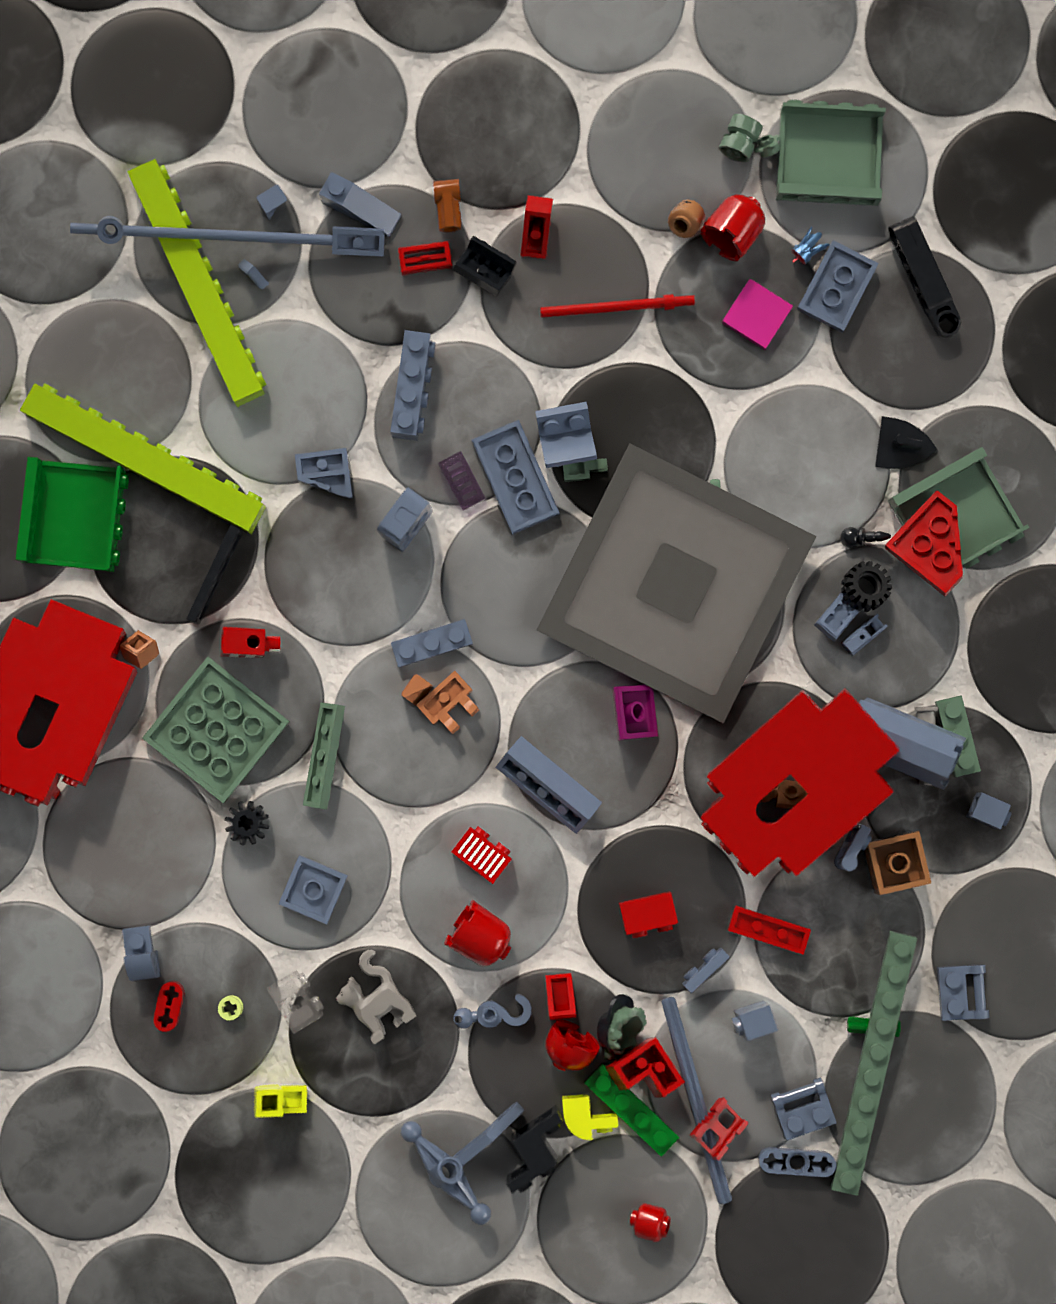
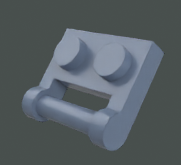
[834,824,872,871]
[937,964,990,1021]
[771,1077,837,1140]

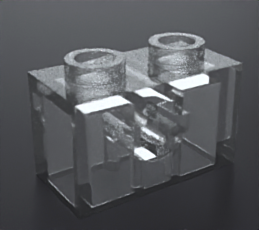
[267,970,324,1034]

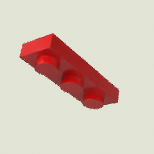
[727,905,811,955]

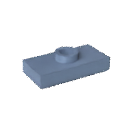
[814,593,859,642]

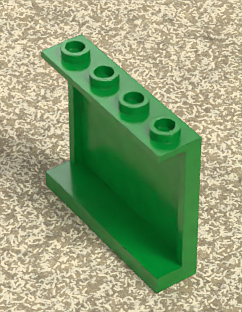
[15,457,129,572]

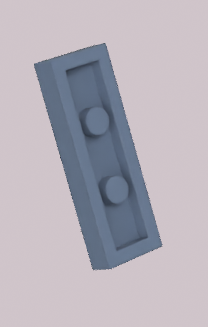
[391,619,473,668]

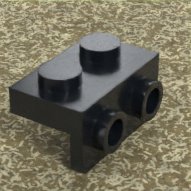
[453,236,517,297]

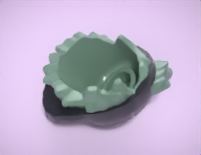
[597,994,647,1060]

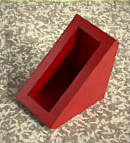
[545,973,576,1020]

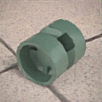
[718,114,763,162]

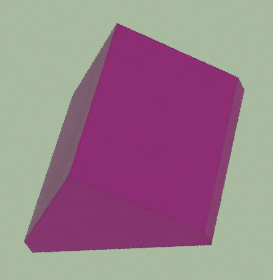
[612,685,658,741]

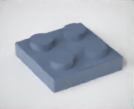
[279,855,348,924]

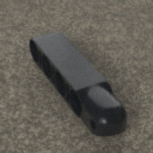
[888,216,961,338]

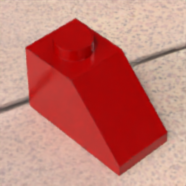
[520,195,553,259]

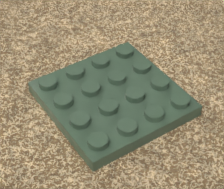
[142,657,290,804]

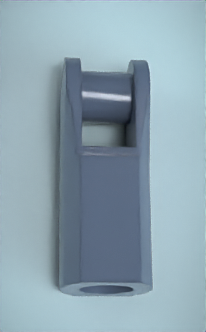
[841,614,888,656]

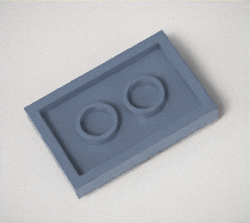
[797,240,879,333]

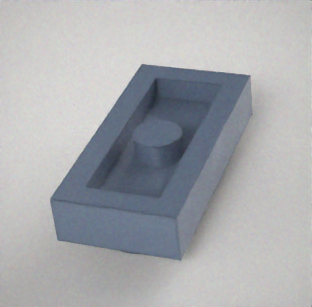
[682,948,729,993]

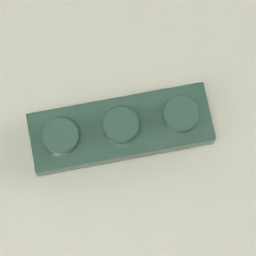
[935,695,981,777]

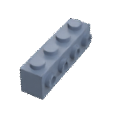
[390,330,436,441]
[495,736,602,834]

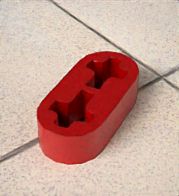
[154,981,185,1032]

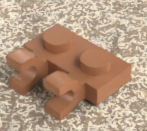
[416,671,480,734]

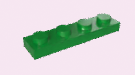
[584,1063,680,1157]

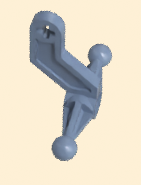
[401,1102,524,1225]

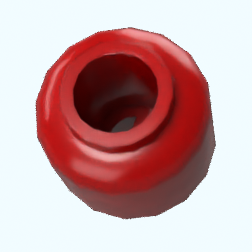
[630,1203,671,1242]

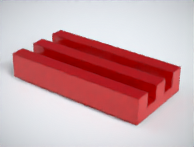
[398,241,453,275]

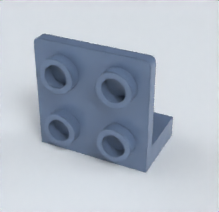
[535,402,597,468]

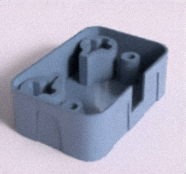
[377,487,433,552]

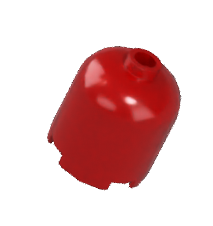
[700,194,766,262]
[444,900,511,966]

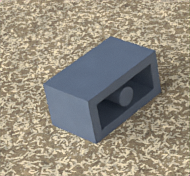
[732,1000,778,1041]

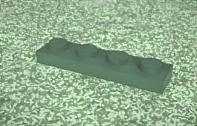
[303,702,345,810]

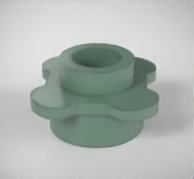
[754,134,781,157]

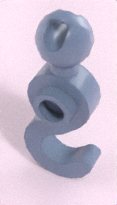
[453,994,531,1029]

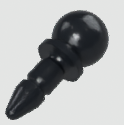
[841,527,891,548]

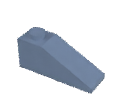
[319,172,401,238]

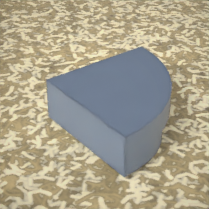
[238,259,269,289]

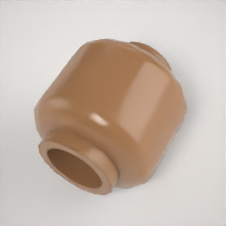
[668,199,705,238]

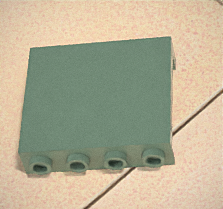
[776,100,886,206]
[888,447,1030,569]

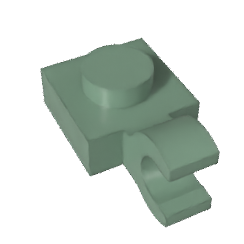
[563,458,608,482]

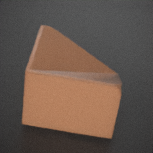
[119,630,159,669]
[401,674,433,706]

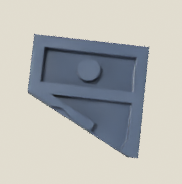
[295,448,353,499]

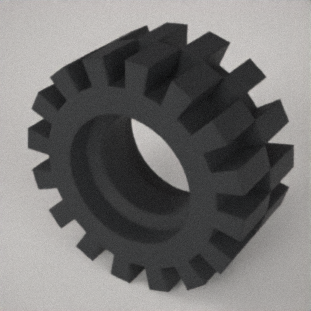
[841,561,892,612]

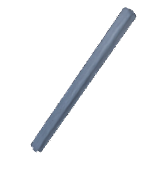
[661,997,732,1204]

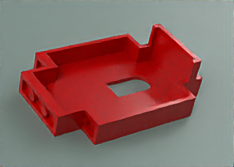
[0,599,137,807]
[701,688,900,877]

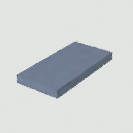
[472,420,560,535]

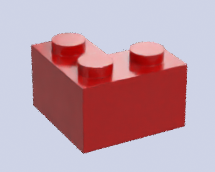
[605,1037,685,1098]

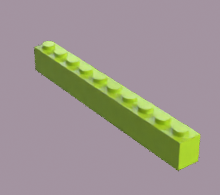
[127,159,267,407]
[20,383,266,534]

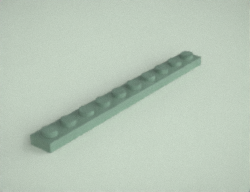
[830,931,917,1196]

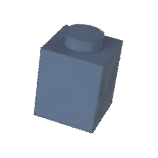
[966,792,1011,829]

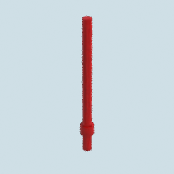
[540,294,695,318]

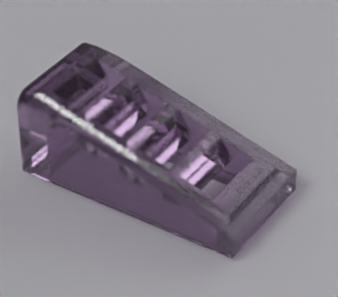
[438,451,486,511]

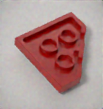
[885,490,963,597]

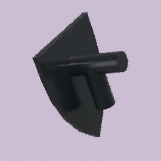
[875,416,938,469]

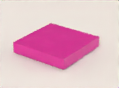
[722,279,793,350]

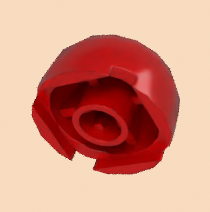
[545,1020,600,1071]

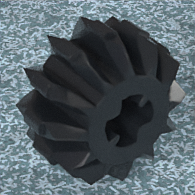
[225,801,270,845]

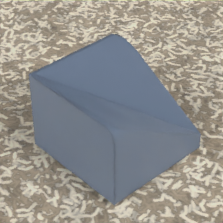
[257,184,287,220]

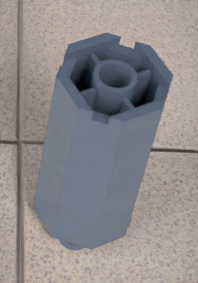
[859,697,966,790]

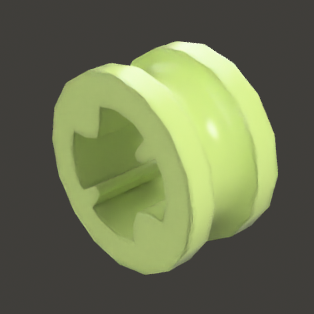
[218,995,243,1020]

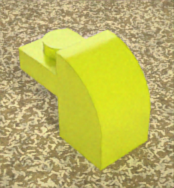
[254,1084,307,1117]
[562,1094,618,1140]

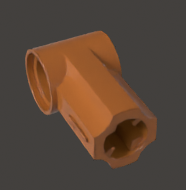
[433,179,461,233]

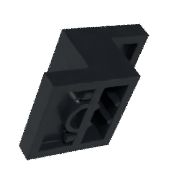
[506,1105,563,1193]

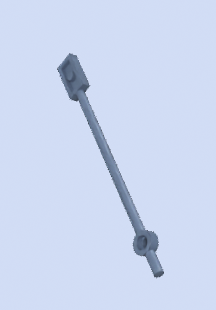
[70,216,384,257]

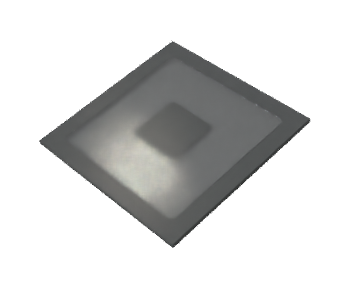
[537,443,817,723]

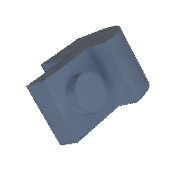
[122,925,160,981]

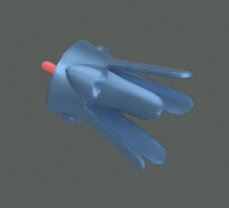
[792,226,830,264]

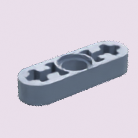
[758,1147,836,1177]

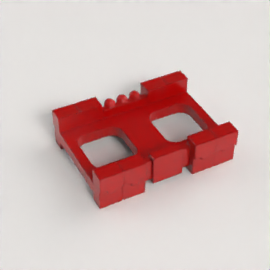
[690,1097,749,1161]

